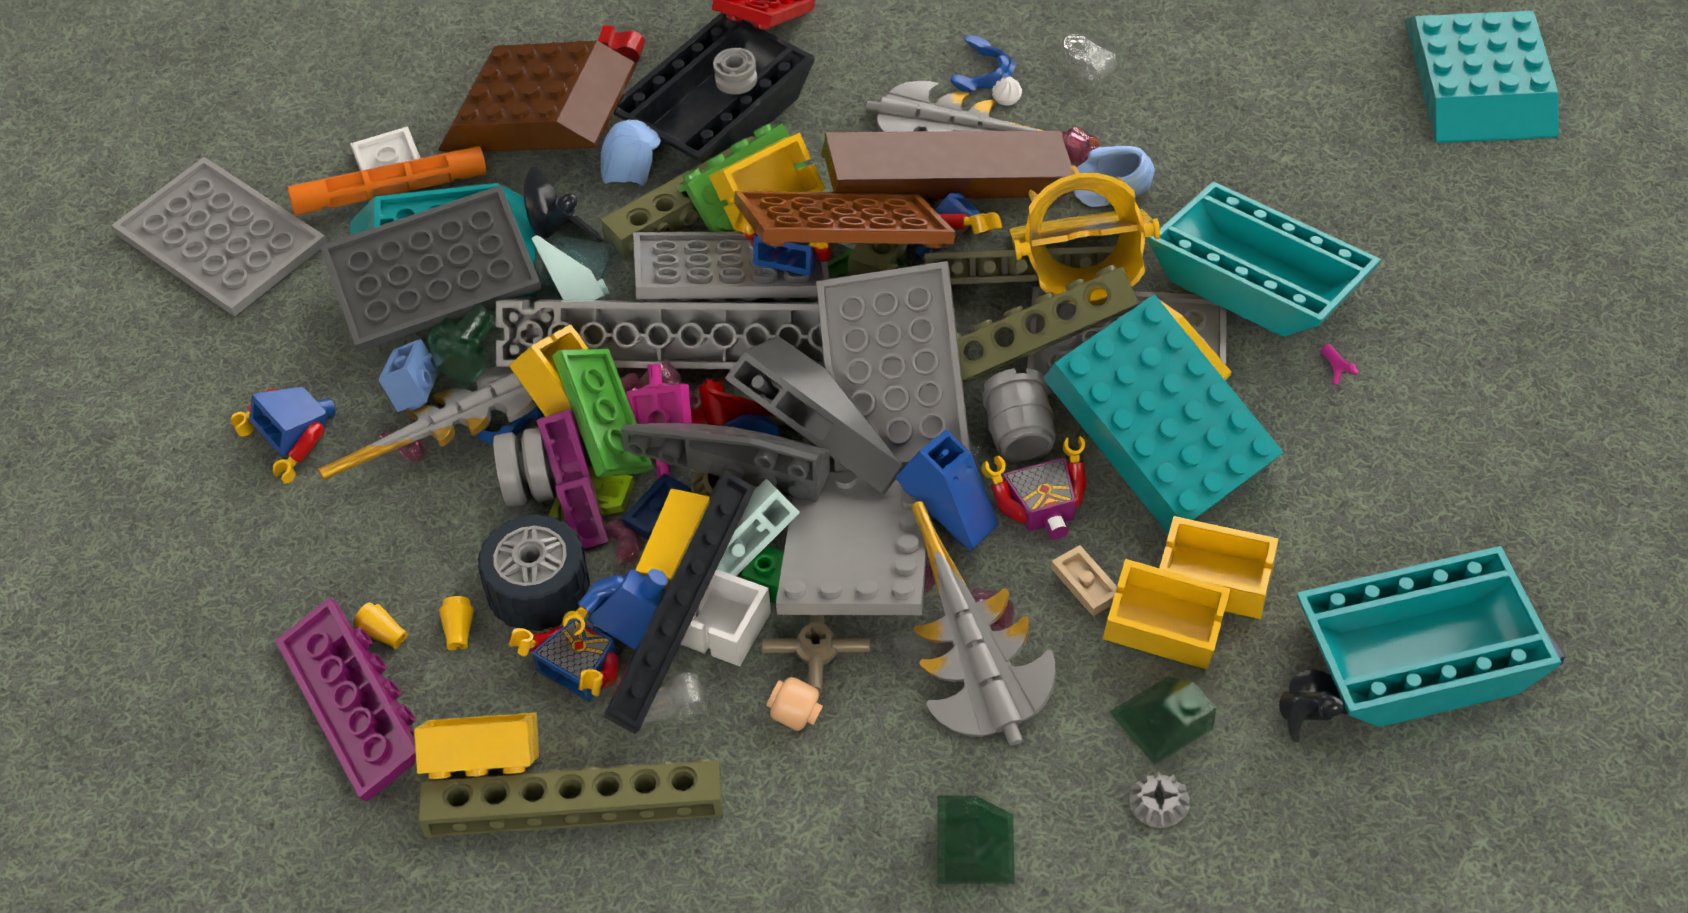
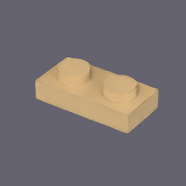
[1051,545,1117,616]

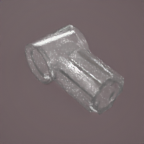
[642,673,708,726]

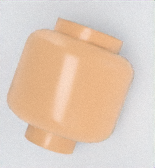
[766,677,823,731]

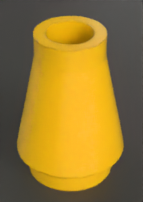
[439,596,474,650]
[353,602,408,650]

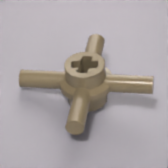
[762,615,870,694]

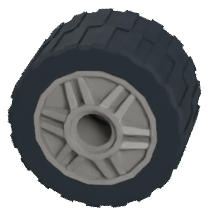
[478,514,590,631]

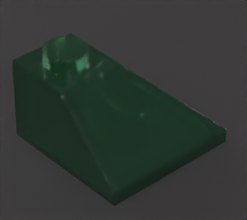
[1110,676,1216,765]

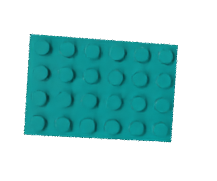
[1043,294,1283,534]

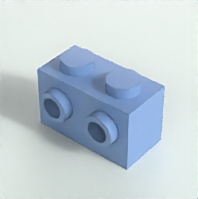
[378,339,440,412]

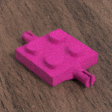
[626,364,692,478]

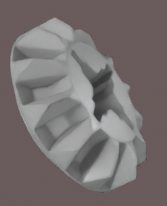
[1129,771,1190,828]

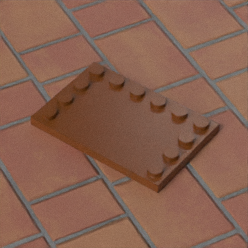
[734,191,955,248]

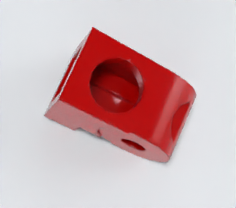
[597,25,645,64]

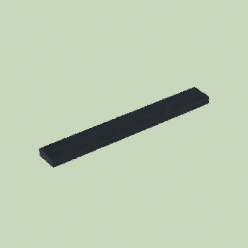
[603,470,756,734]

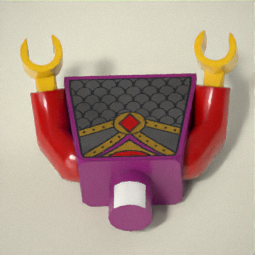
[981,436,1086,540]

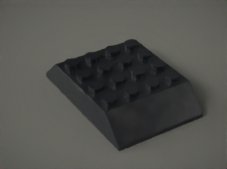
[613,13,815,163]

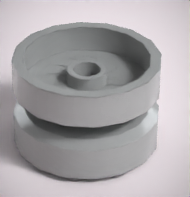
[493,427,556,508]

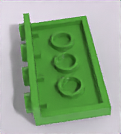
[678,123,806,232]

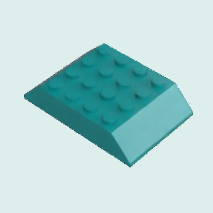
[1405,11,1559,143]
[1148,181,1381,337]
[1296,546,1561,727]

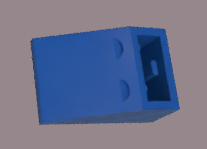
[895,429,999,551]

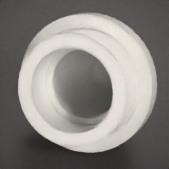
[992,77,1022,106]

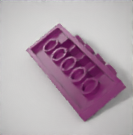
[275,597,416,802]

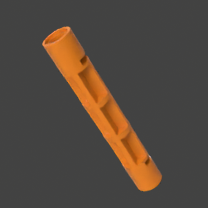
[287,146,487,216]

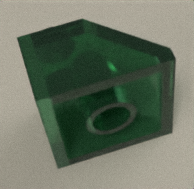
[937,795,1015,884]

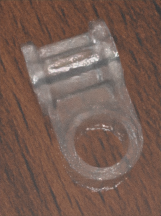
[1061,34,1118,87]

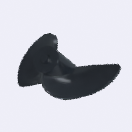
[523,165,602,243]
[1279,669,1349,743]

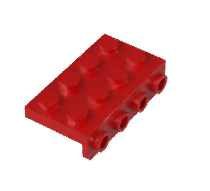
[711,0,815,29]

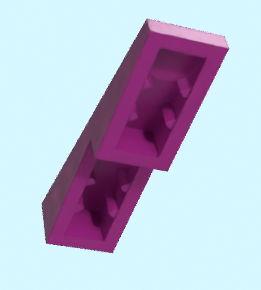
[536,409,609,549]

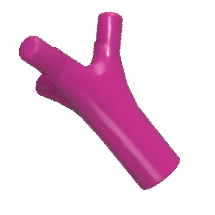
[1321,344,1359,385]

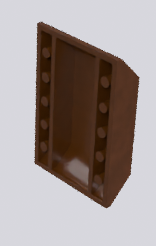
[438,41,636,152]

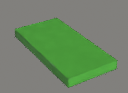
[552,349,653,477]

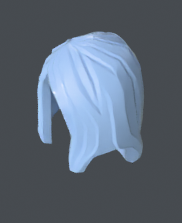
[601,120,661,186]
[1073,146,1155,207]

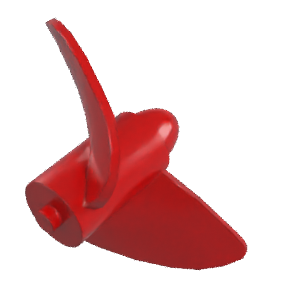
[691,379,771,426]

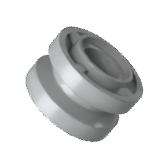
[713,48,757,94]

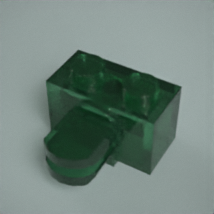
[427,303,496,388]

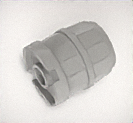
[981,368,1056,462]

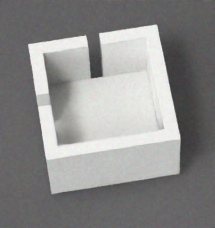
[680,569,771,666]

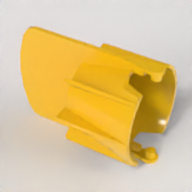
[1009,165,1161,305]

